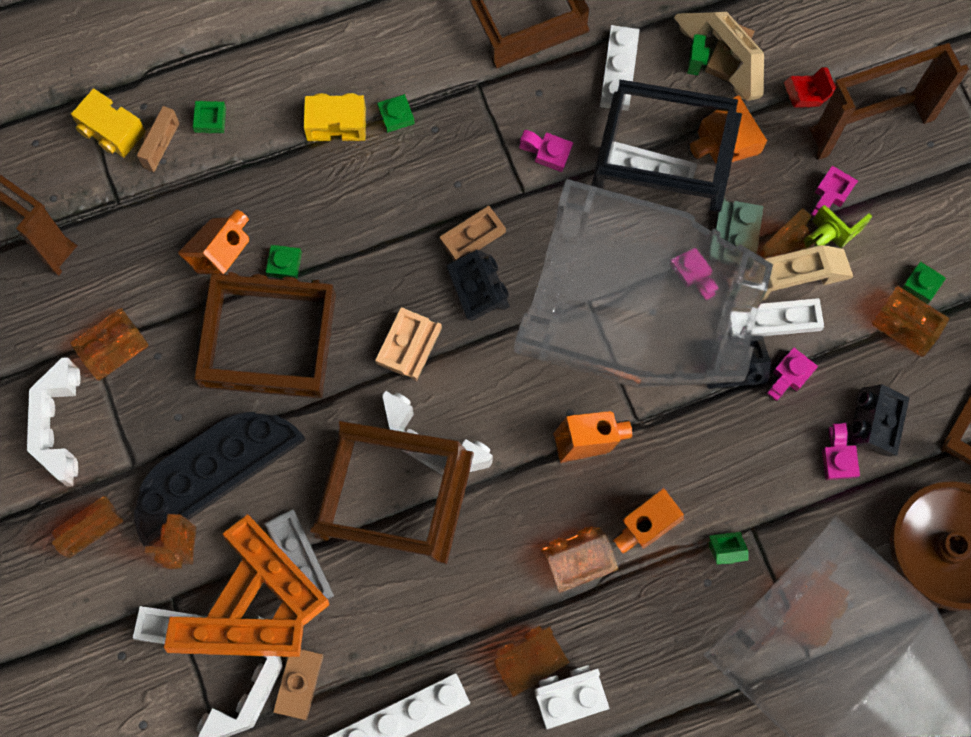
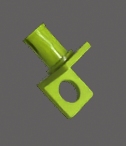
[804,205,872,248]

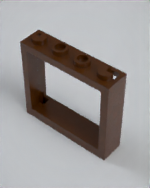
[195,272,336,399]

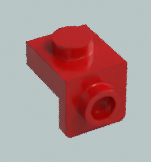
[783,67,836,108]

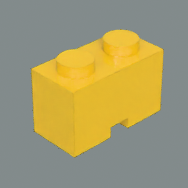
[71,88,146,158]
[304,93,366,141]

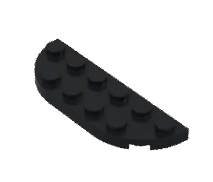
[134,412,306,549]

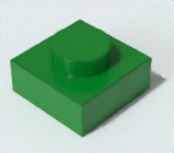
[687,34,709,75]
[377,94,415,133]
[193,101,226,133]
[266,245,302,279]
[902,261,946,305]
[709,532,748,565]

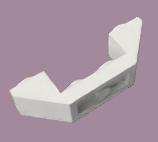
[27,357,81,487]
[383,391,493,475]
[196,616,284,737]

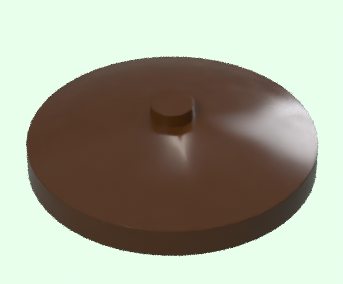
[890,481,971,611]

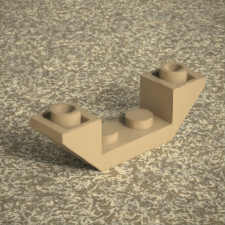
[674,12,764,101]
[728,245,853,306]

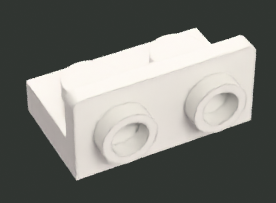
[534,665,610,730]

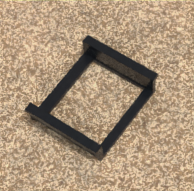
[591,79,742,212]

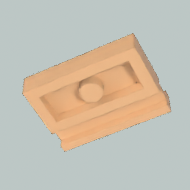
[375,307,442,381]

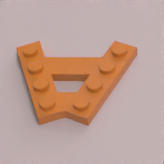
[164,514,329,657]

